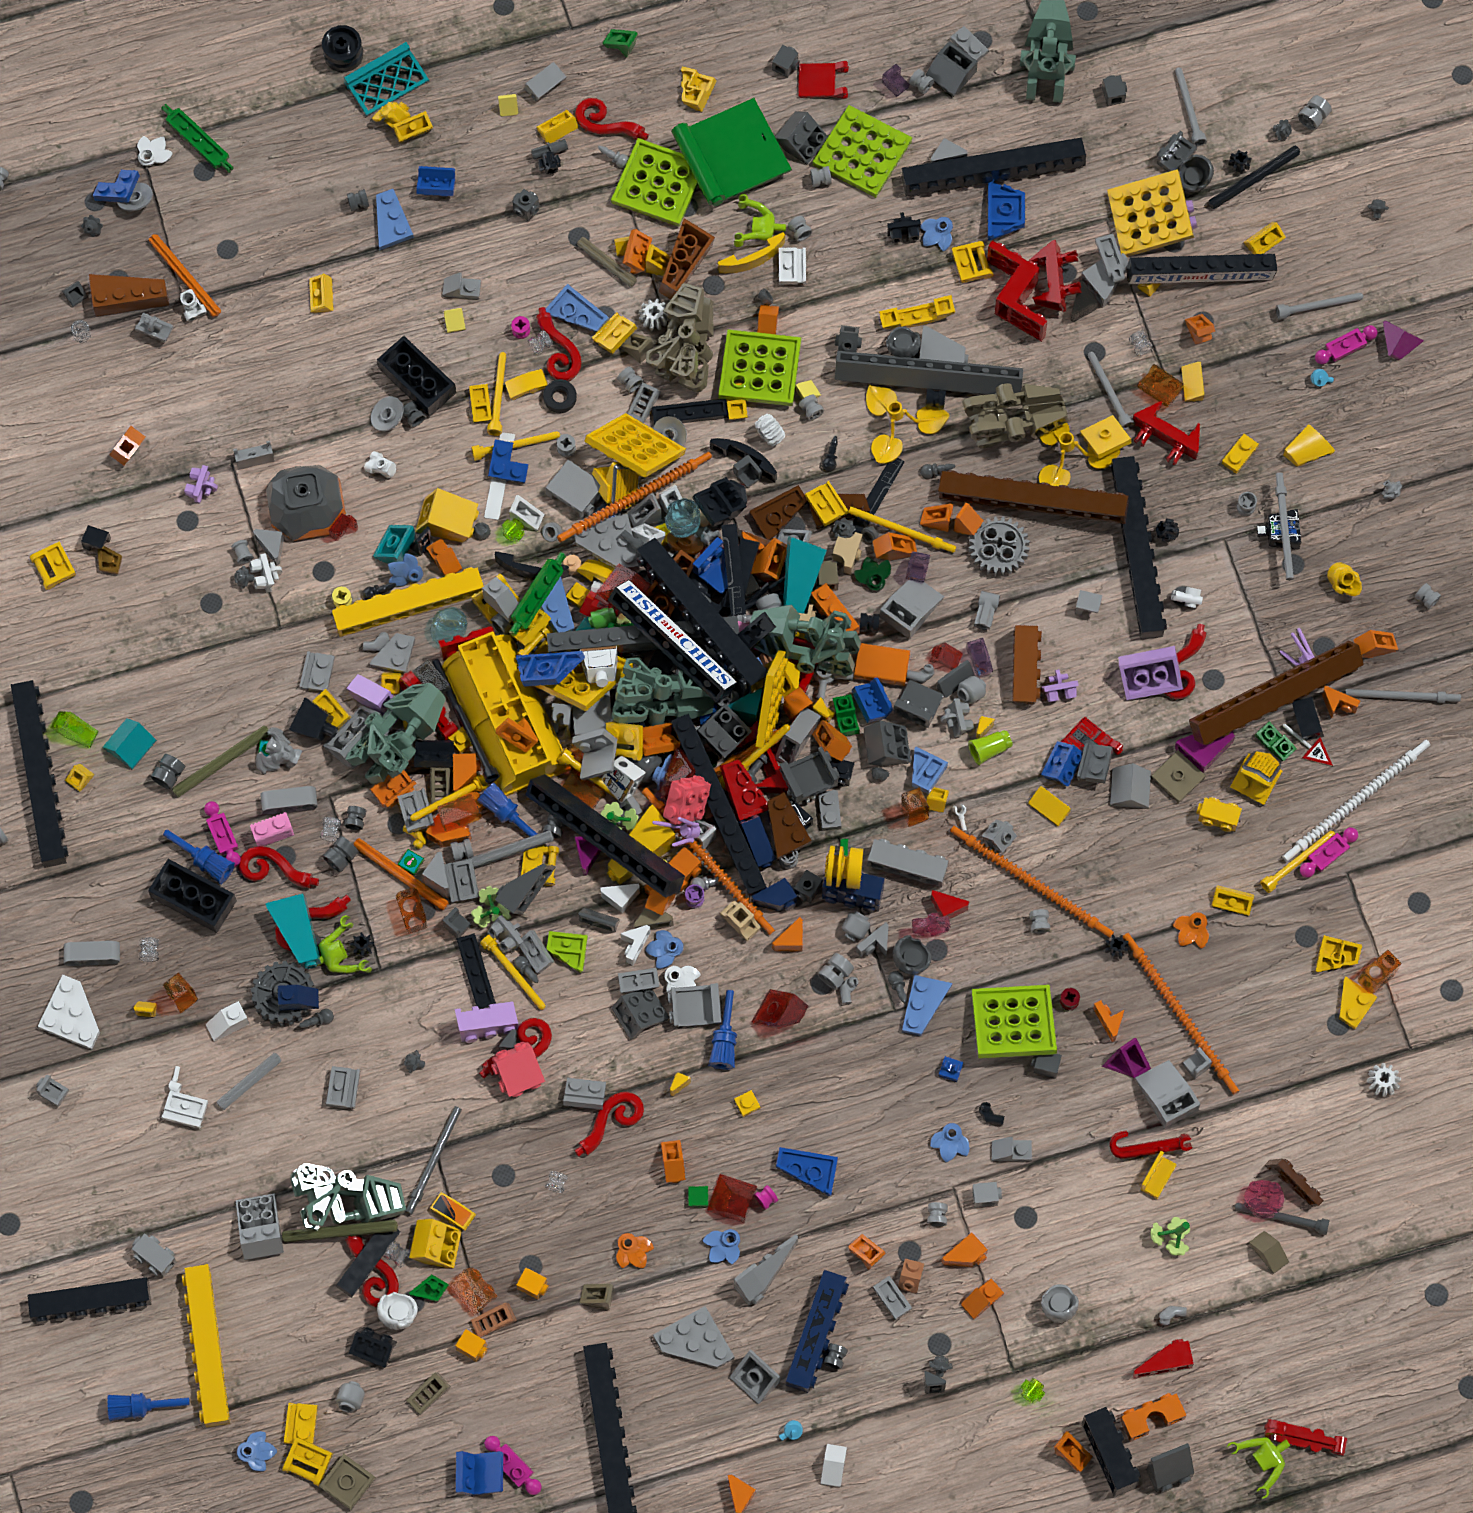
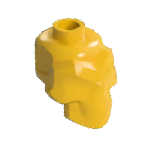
[371,101,411,128]
[1327,562,1362,596]

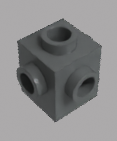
[512,189,540,221]
[835,325,862,352]

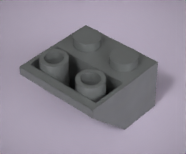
[926,41,978,97]
[775,111,828,164]
[696,703,752,758]
[863,720,911,767]

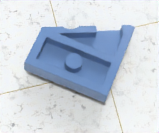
[912,747,948,795]

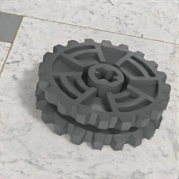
[251,961,315,1027]

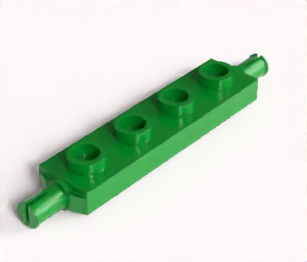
[161,104,234,173]
[509,552,566,636]

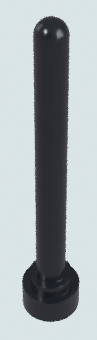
[454,705,500,783]

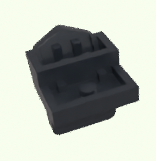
[692,477,747,529]

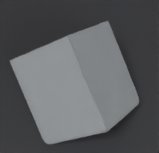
[1075,590,1102,616]
[1182,1047,1212,1079]

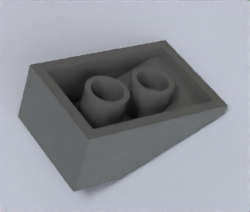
[495,863,556,914]
[1146,1443,1194,1493]

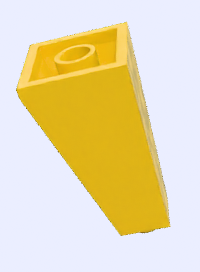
[607,804,676,885]

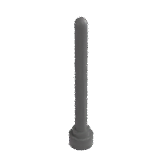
[1234,1203,1330,1235]

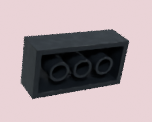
[377,336,456,417]
[148,859,237,933]
[1082,1407,1141,1498]

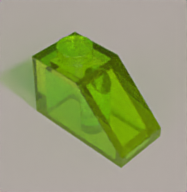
[50,711,99,748]

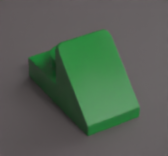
[603,29,638,57]

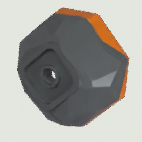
[266,465,346,541]

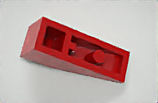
[1133,1339,1194,1379]

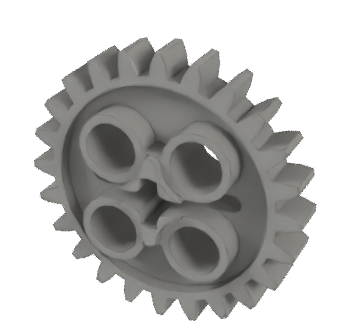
[969,516,1030,576]

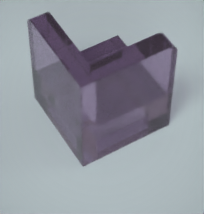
[882,64,910,97]
[906,551,931,583]

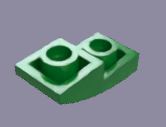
[832,694,860,737]
[1254,721,1297,762]

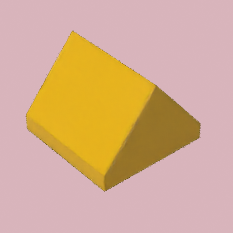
[614,237,629,257]
[1137,283,1161,297]

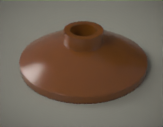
[667,529,704,555]

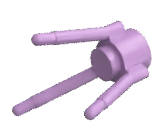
[1280,628,1315,666]
[652,817,700,847]

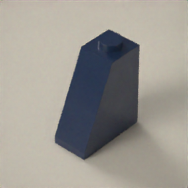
[737,815,776,868]

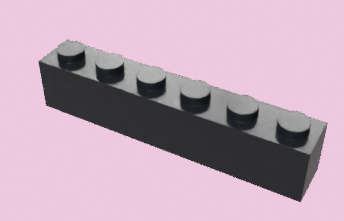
[27,1277,152,1324]

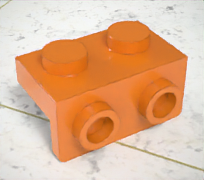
[370,770,417,808]

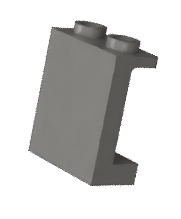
[546,460,603,519]
[668,983,721,1028]

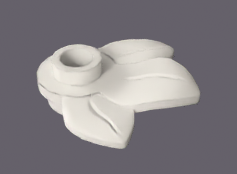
[137,136,172,166]
[664,966,701,994]

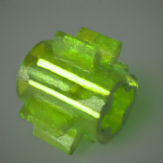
[502,518,525,542]
[1020,1378,1045,1403]

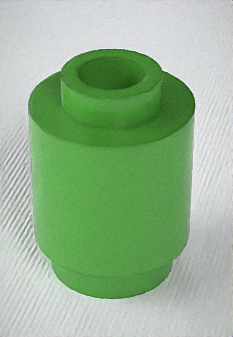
[588,607,618,629]

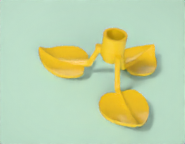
[866,385,950,464]
[1039,422,1120,486]

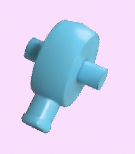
[1311,369,1334,386]
[779,1420,803,1441]

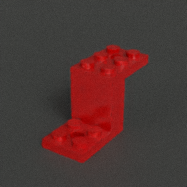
[987,240,1047,342]

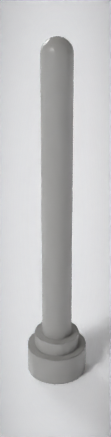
[1175,67,1207,147]
[1276,293,1363,320]
[1088,352,1135,430]

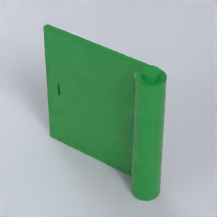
[671,98,792,206]

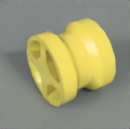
[332,586,352,607]

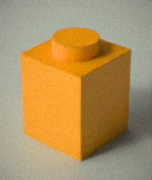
[516,1268,549,1300]
[455,1329,488,1362]

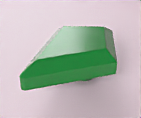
[409,1274,449,1302]

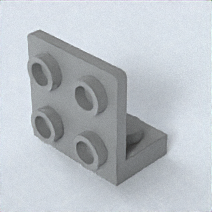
[572,728,617,780]

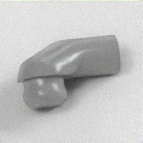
[363,632,389,651]
[840,977,858,1005]
[1159,1306,1187,1325]

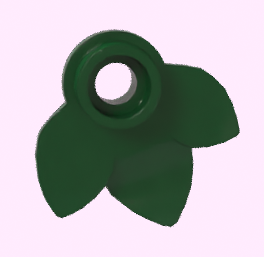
[854,557,891,591]

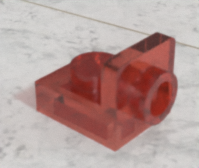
[329,513,358,541]
[930,642,963,670]

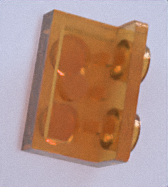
[1137,364,1184,408]
[562,772,606,809]
[449,1267,497,1315]

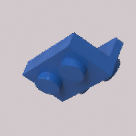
[416,166,455,196]
[851,677,893,723]

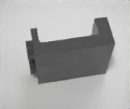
[780,746,840,803]

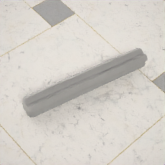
[217,1053,281,1110]

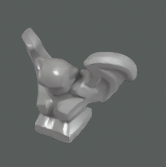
[255,727,302,774]

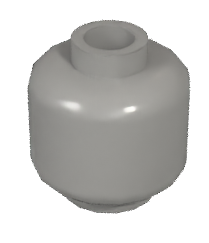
[957,676,986,704]
[842,911,870,941]
[336,1381,365,1413]

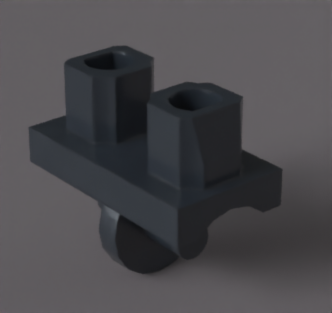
[887,212,921,243]

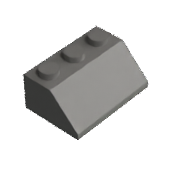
[323,705,392,769]

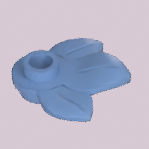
[921,217,953,251]
[388,553,423,586]
[652,754,674,791]
[645,930,684,969]
[930,1123,970,1162]
[703,1229,740,1264]
[237,1431,277,1471]

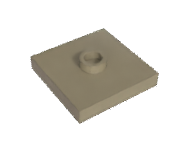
[1151,750,1206,803]
[319,1453,376,1511]

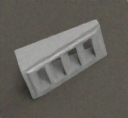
[627,382,661,423]

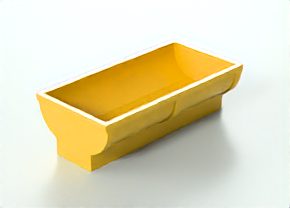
[442,631,571,797]

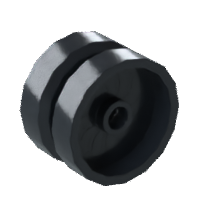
[322,25,363,72]

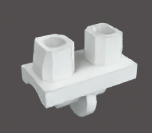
[249,553,282,592]

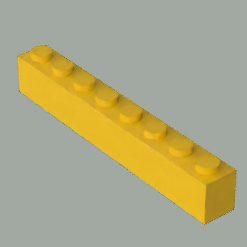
[332,567,484,637]
[182,1264,230,1428]

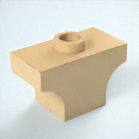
[832,532,863,575]
[720,900,761,941]

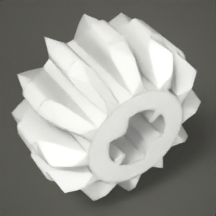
[639,299,669,331]
[755,414,785,446]
[1367,1063,1401,1097]

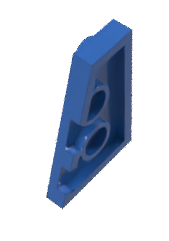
[776,1147,838,1197]

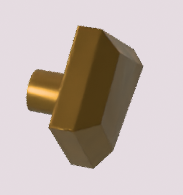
[97,546,122,574]

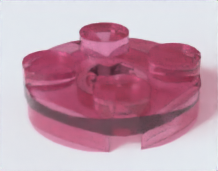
[911,913,951,936]
[1244,1180,1284,1218]

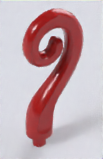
[575,98,649,141]
[536,307,582,381]
[1165,624,1207,699]
[239,846,319,889]
[275,894,351,951]
[479,1018,552,1079]
[574,1092,644,1157]
[345,1235,399,1307]

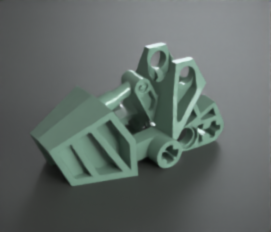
[1020,0,1076,103]
[750,605,861,676]
[612,658,715,726]
[345,683,446,784]
[290,1163,406,1230]

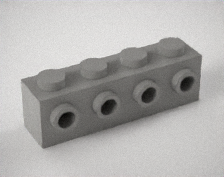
[867,839,949,888]

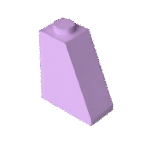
[346,674,399,726]

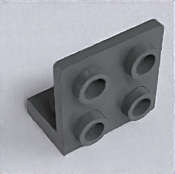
[894,680,944,728]
[611,988,669,1040]

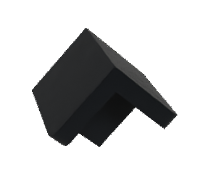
[81,525,111,551]

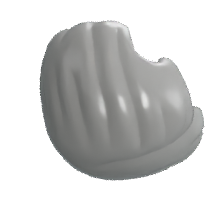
[1041,1284,1079,1323]

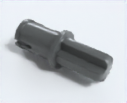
[531,139,568,159]

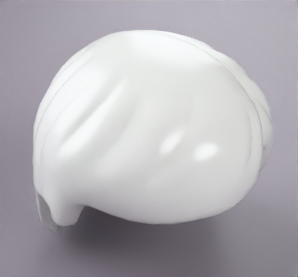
[377,1292,418,1330]

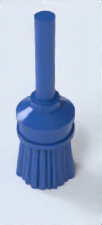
[477,783,541,846]
[163,829,235,885]
[708,990,737,1070]
[107,1393,190,1421]

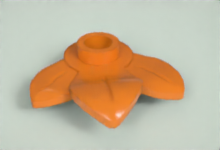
[1173,912,1209,949]
[616,1233,654,1268]

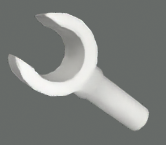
[953,804,967,831]
[169,1066,182,1093]

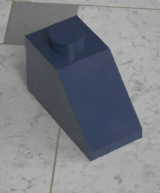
[752,878,797,912]
[278,985,319,1011]

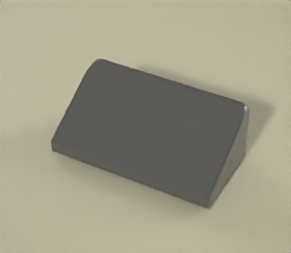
[937,660,975,698]
[578,908,620,932]
[923,1371,946,1394]

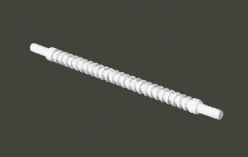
[1282,740,1430,862]

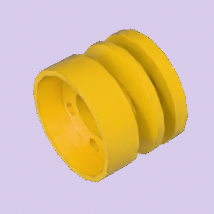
[825,845,864,889]

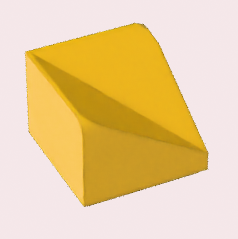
[813,697,835,723]

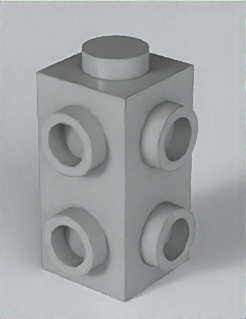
[132,1233,177,1277]

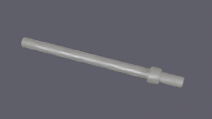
[1275,473,1294,581]
[1345,689,1461,703]

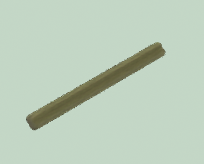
[172,725,269,797]
[282,1220,398,1242]

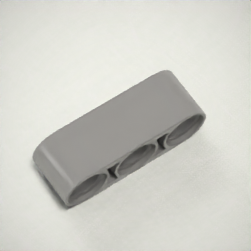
[260,786,318,815]
[63,941,120,966]

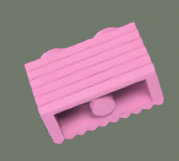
[250,812,294,846]

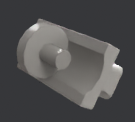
[135,313,174,343]
[940,698,974,738]
[487,915,523,953]

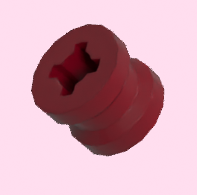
[1060,988,1080,1011]

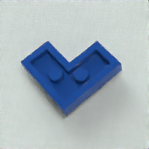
[93,170,140,203]
[488,439,529,483]

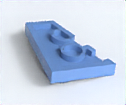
[376,189,414,251]
[546,284,609,333]
[540,576,574,633]
[902,975,953,1036]

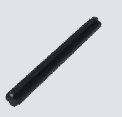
[1208,145,1301,209]

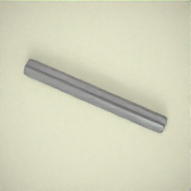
[465,830,554,868]

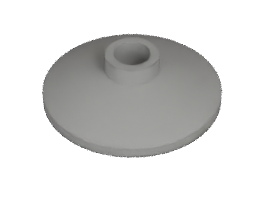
[117,183,153,211]
[371,396,404,431]
[653,416,687,447]

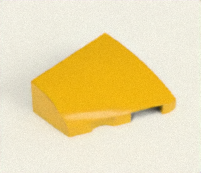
[681,66,717,112]
[1283,424,1335,467]
[1315,935,1362,972]

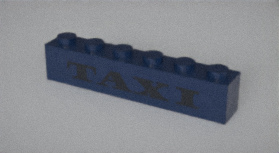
[786,1270,849,1393]

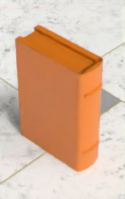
[854,643,910,686]

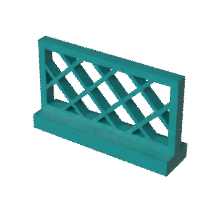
[344,42,429,117]

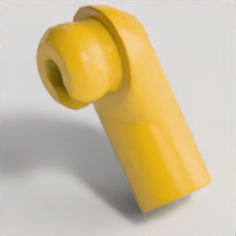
[403,825,426,849]

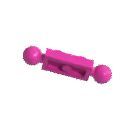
[1315,325,1378,365]
[204,801,241,867]
[1300,827,1358,878]
[484,1436,542,1495]

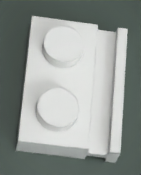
[779,248,806,285]
[162,1091,208,1129]

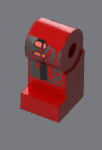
[579,590,618,617]

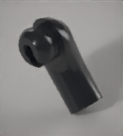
[979,1102,1005,1125]

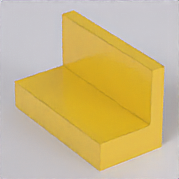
[1140,1151,1177,1200]

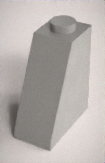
[1081,253,1128,308]
[919,326,969,363]
[775,708,821,764]

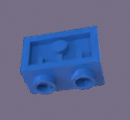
[1041,741,1083,787]

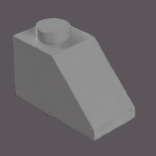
[482,577,519,623]

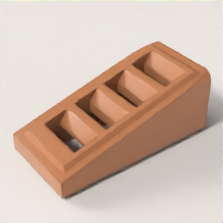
[470,1302,517,1338]

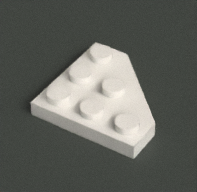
[38,975,100,1050]

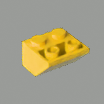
[409,1219,462,1269]

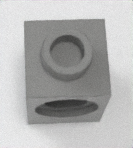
[972,1182,1002,1208]

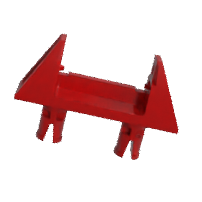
[1029,240,1082,312]
[1133,401,1200,465]
[736,721,788,794]

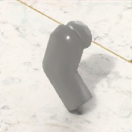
[906,664,934,683]

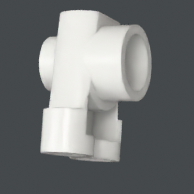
[180,289,207,322]
[364,451,396,478]
[1171,587,1203,608]

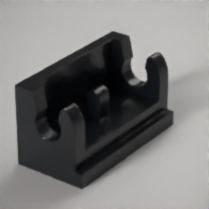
[1292,696,1324,741]

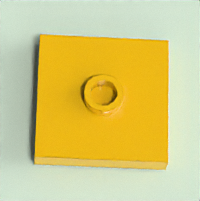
[1080,415,1132,459]

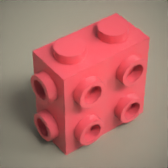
[663,776,711,825]
[491,1042,545,1097]

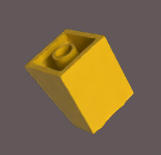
[415,488,479,543]

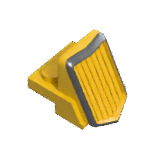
[592,462,640,511]
[1230,751,1283,805]

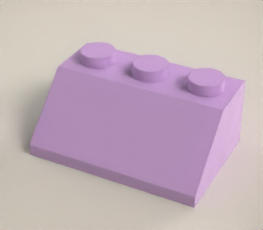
[1118,646,1183,700]

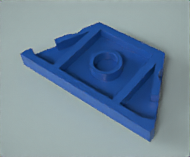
[988,180,1025,240]
[516,651,585,686]

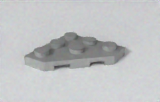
[574,514,640,572]
[653,1306,735,1368]

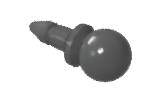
[920,463,956,479]
[514,956,539,983]
[888,971,906,1003]
[299,1009,334,1027]

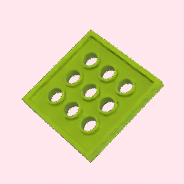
[813,105,912,198]
[611,138,698,227]
[718,329,801,406]
[972,985,1057,1058]

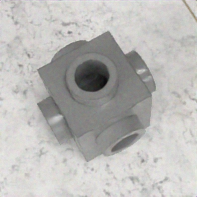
[982,819,1017,853]

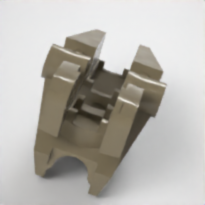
[646,283,714,392]
[962,383,1069,449]

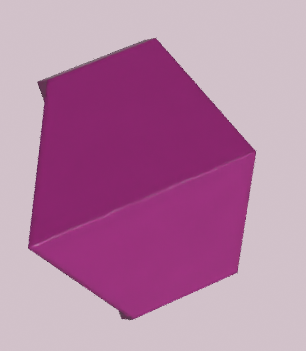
[1383,321,1424,360]
[575,836,601,875]
[1101,1038,1151,1079]

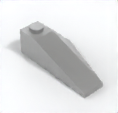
[734,1234,798,1306]

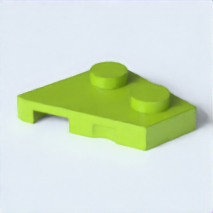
[546,931,588,973]

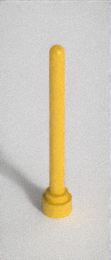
[487,352,506,436]
[471,431,560,461]
[718,724,790,791]
[557,748,618,800]
[410,774,488,821]
[1260,831,1335,893]
[480,935,546,1010]

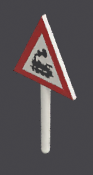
[1283,724,1333,766]

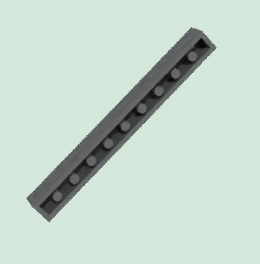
[835,351,1023,394]
[547,616,739,653]

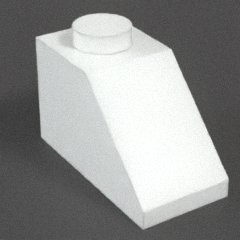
[206,1001,249,1042]

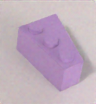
[455,1002,519,1043]

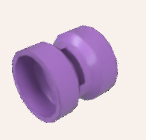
[685,884,704,908]

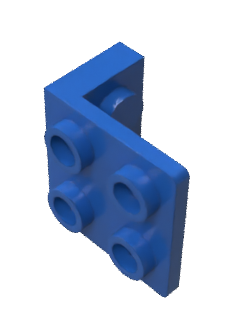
[692,537,728,594]
[456,1451,503,1496]

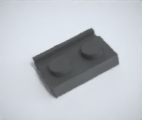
[1077,743,1113,784]

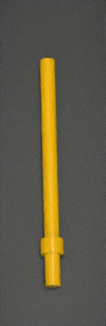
[848,507,957,553]

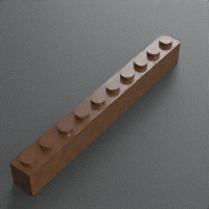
[938,470,1129,524]
[1189,640,1364,745]

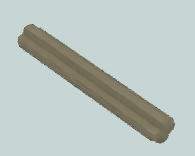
[577,237,637,287]

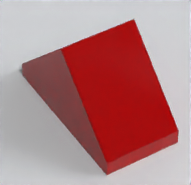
[931,890,969,922]

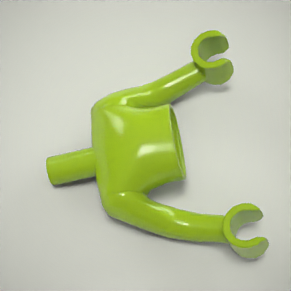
[734,194,786,247]
[317,915,372,973]
[1226,1437,1290,1499]

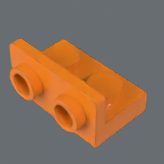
[623,229,652,274]
[643,723,680,756]

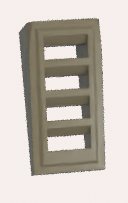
[431,767,450,805]
[406,1372,451,1415]

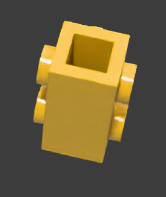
[1196,797,1242,832]

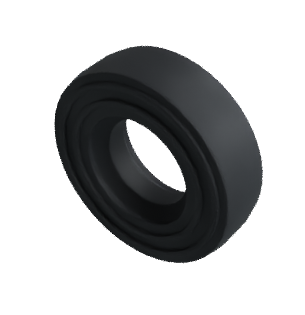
[543,379,577,413]

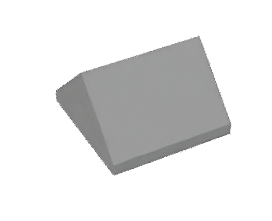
[1110,763,1151,809]
[422,852,451,900]
[730,1350,780,1404]

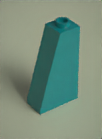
[783,536,827,614]
[265,893,321,969]

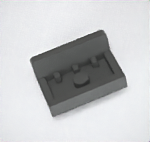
[1157,130,1197,172]

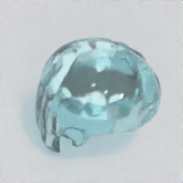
[665,498,700,538]
[430,607,468,645]

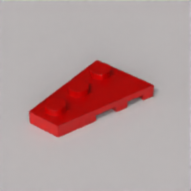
[438,626,495,661]
[719,760,768,821]

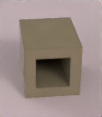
[818,561,839,591]

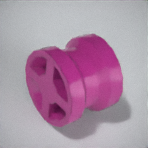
[511,316,530,339]
[754,1185,779,1210]

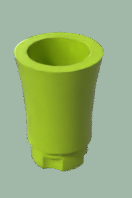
[968,730,1013,765]

